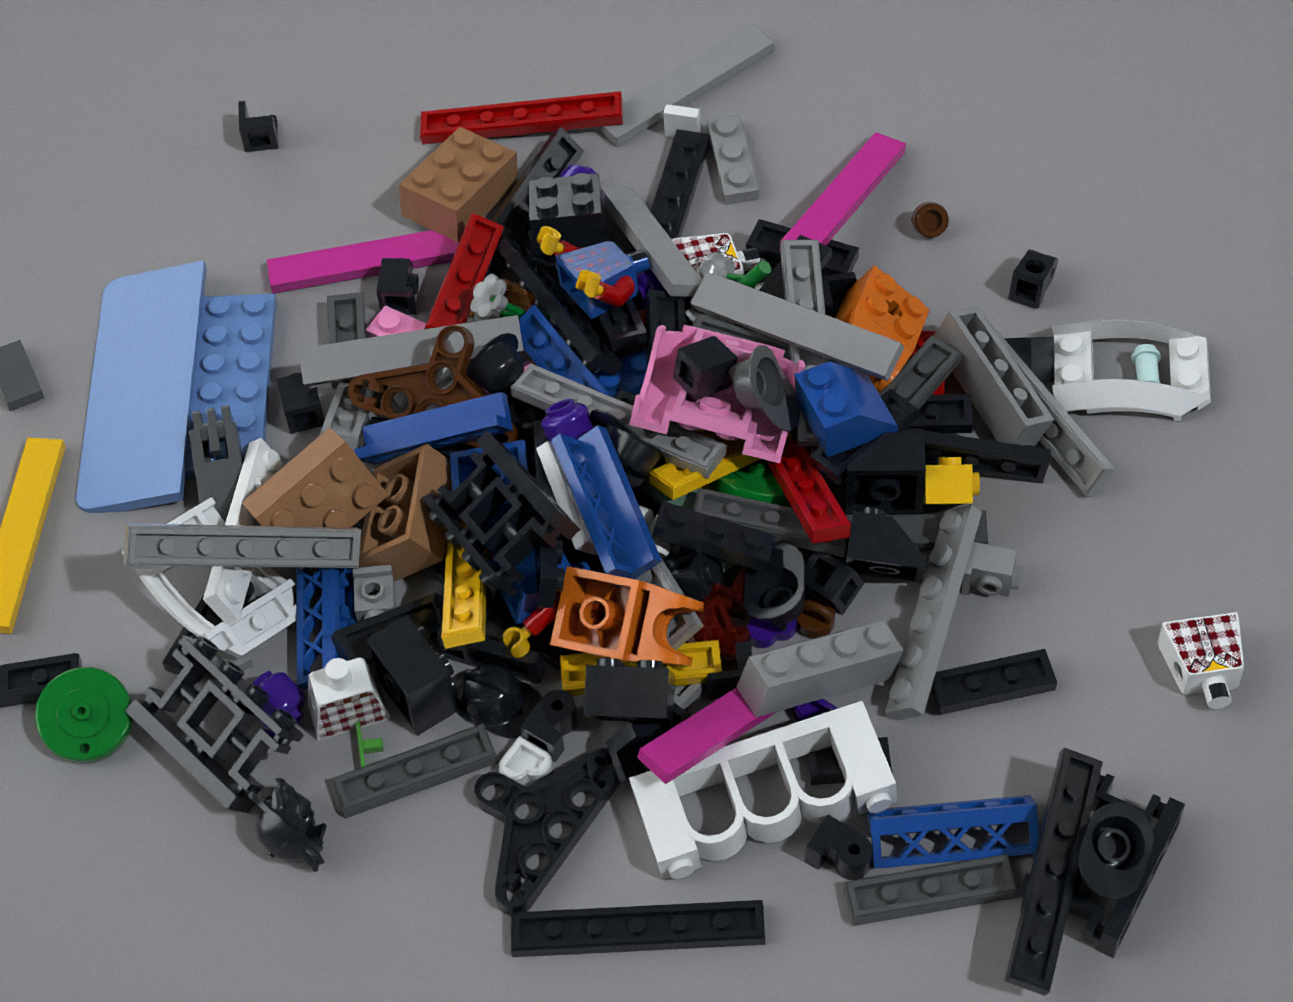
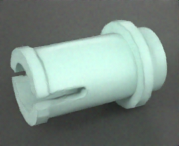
[1131,344,1161,383]

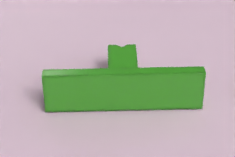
[356,721,383,768]

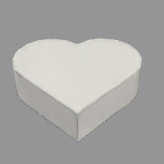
[499,736,552,785]

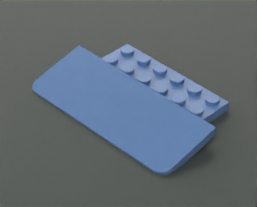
[76,260,277,513]

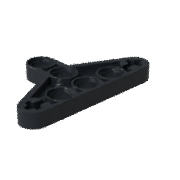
[474,748,621,916]

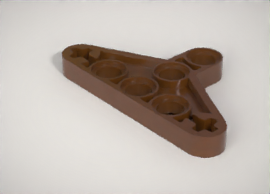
[348,325,520,448]

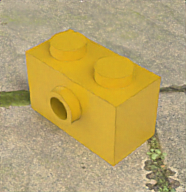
[923,457,980,504]

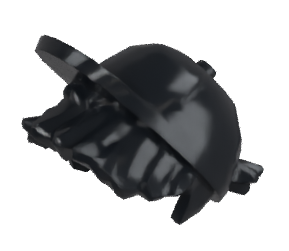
[246,778,327,872]

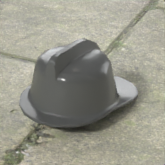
[728,345,800,431]

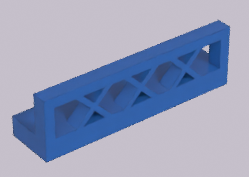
[519,305,614,398]
[355,392,513,465]
[551,425,662,579]
[296,567,357,690]
[866,795,1039,869]

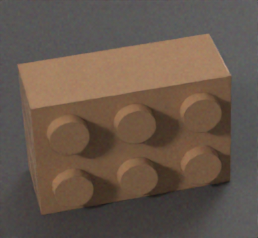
[399,127,517,242]
[242,427,389,570]
[359,444,453,581]

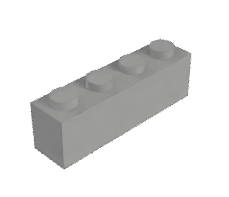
[933,306,1054,446]
[737,620,904,717]

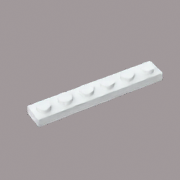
[203,438,283,625]

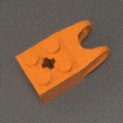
[835,265,930,393]
[550,566,704,667]

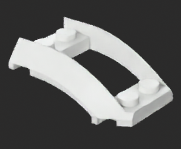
[1051,319,1211,422]
[121,497,297,659]

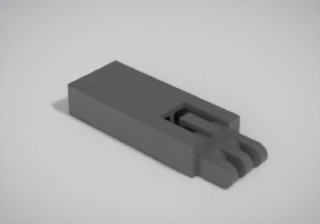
[189,405,244,523]

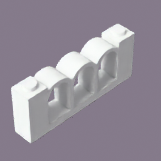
[629,701,898,880]

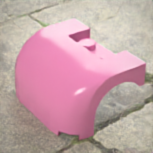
[629,325,805,463]

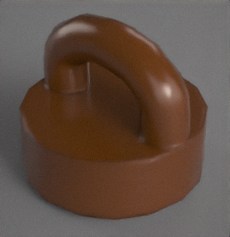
[911,201,949,238]
[796,598,835,639]

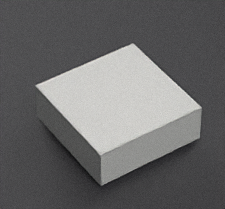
[663,104,700,138]

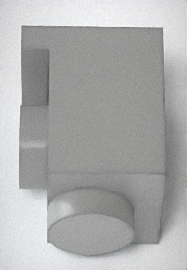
[961,542,1022,597]
[353,565,397,623]

